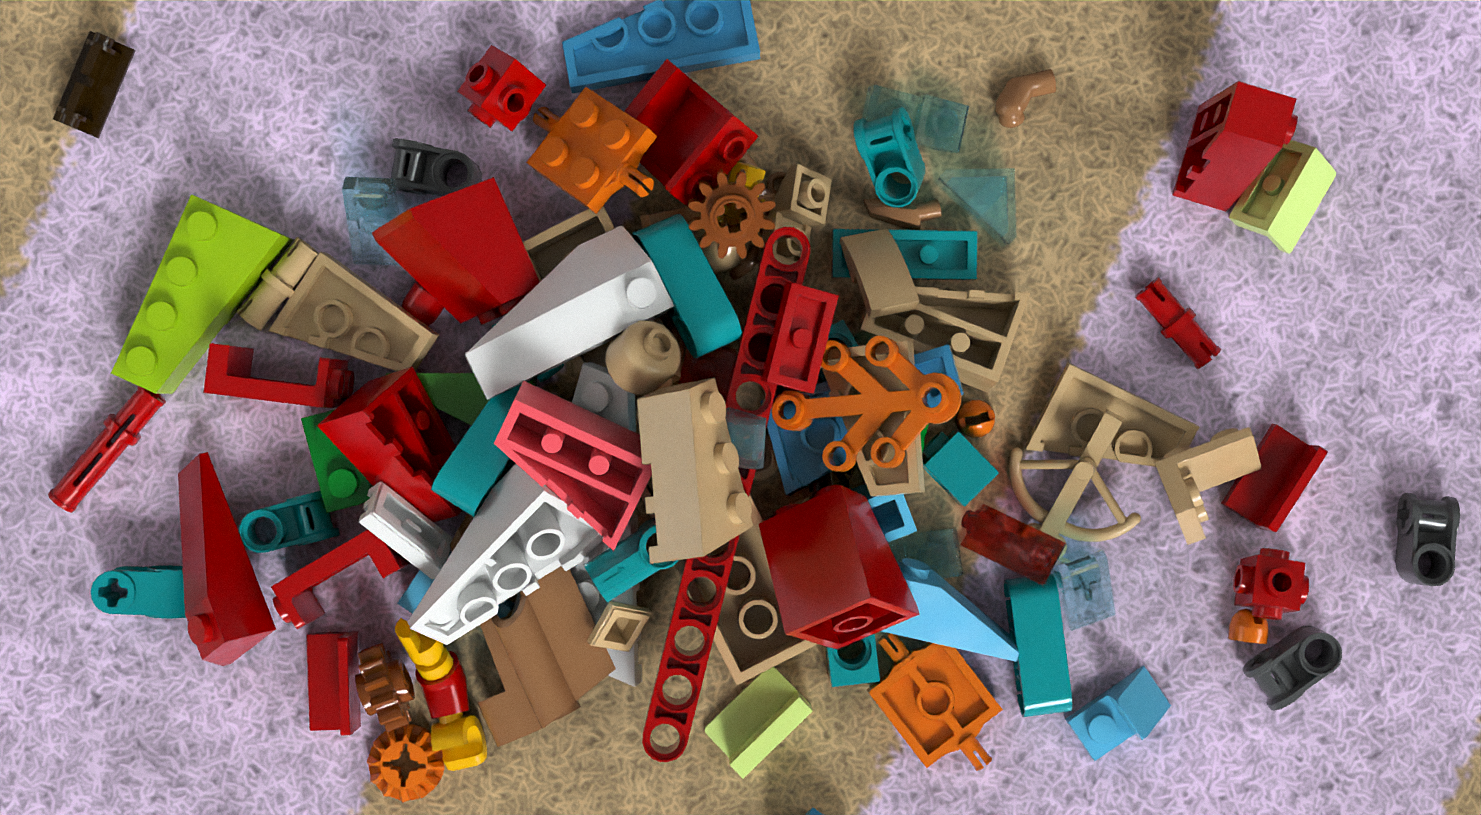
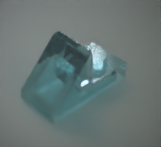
[342,177,404,265]

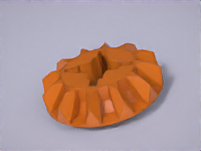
[367,724,445,803]

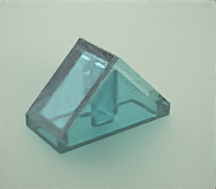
[934,168,1016,248]
[1046,545,1116,631]

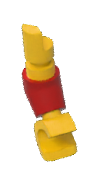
[395,618,487,771]

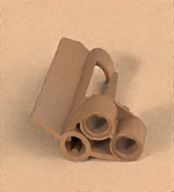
[450,513,616,747]

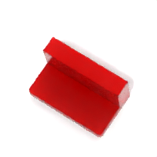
[1221,424,1328,532]
[307,631,361,736]

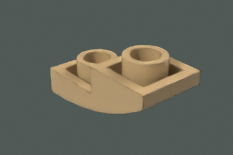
[757,164,832,265]
[840,228,920,319]

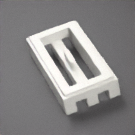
[358,481,453,580]

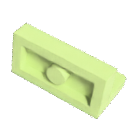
[1228,140,1336,254]
[705,667,813,779]

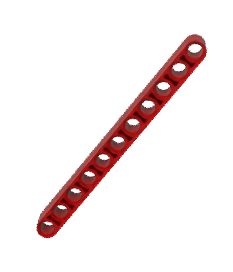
[642,227,810,762]

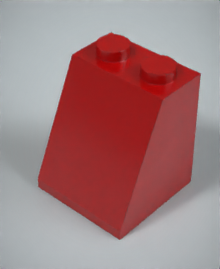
[372,177,540,325]
[759,485,920,649]

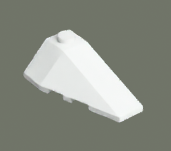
[465,225,674,400]
[408,464,603,645]

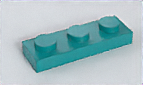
[831,229,977,281]

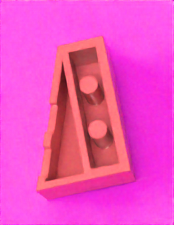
[494,381,652,551]

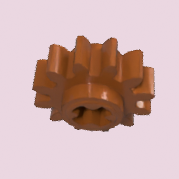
[688,169,776,259]
[355,643,415,732]

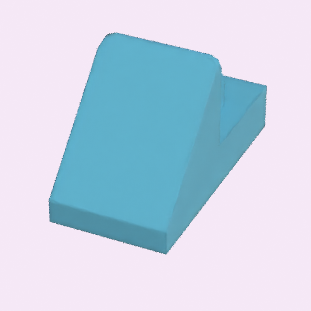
[1065,666,1171,761]

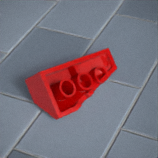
[178,452,276,666]

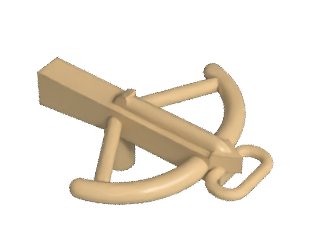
[1009,410,1141,560]

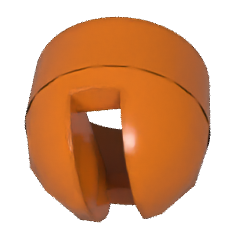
[956,400,995,438]
[1228,609,1269,644]

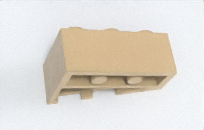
[854,286,1030,392]
[637,378,753,564]

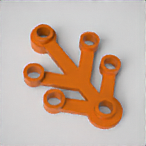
[771,336,961,472]

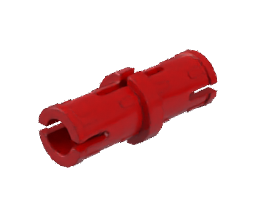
[1135,277,1221,369]

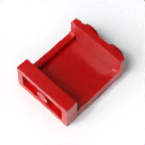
[624,59,759,212]
[748,282,839,394]
[203,343,355,408]
[271,529,411,629]

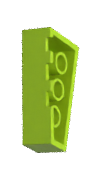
[111,194,294,394]

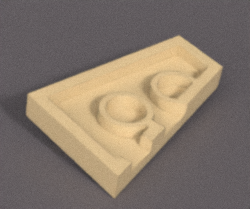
[268,252,439,371]
[821,340,925,497]
[1024,362,1199,467]

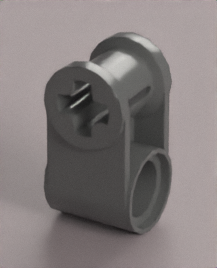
[384,138,482,196]
[1395,493,1460,586]
[1242,626,1342,711]

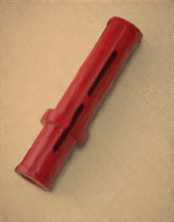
[48,386,166,513]

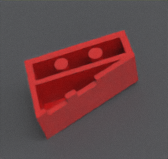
[1172,81,1298,212]
[317,366,463,523]

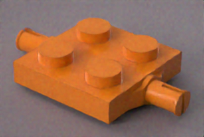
[526,87,657,214]
[867,633,1003,771]

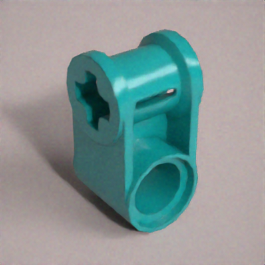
[853,107,926,208]
[239,491,340,553]
[91,565,186,619]

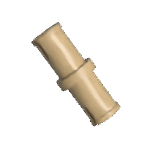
[236,237,319,331]

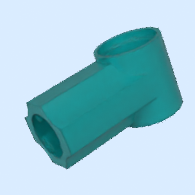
[584,518,679,602]

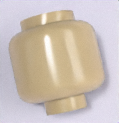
[605,320,681,395]

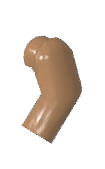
[995,69,1056,128]

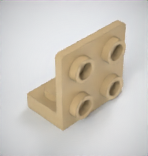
[1154,427,1261,545]

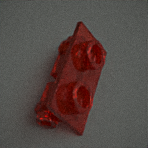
[960,504,1066,586]

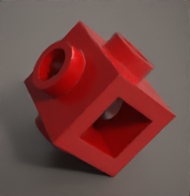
[457,45,546,132]
[1233,548,1309,620]

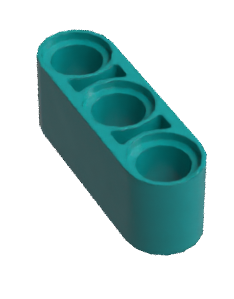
[632,213,742,358]
[431,384,521,517]
[1004,574,1072,717]

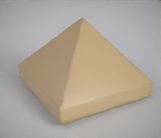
[587,601,652,652]

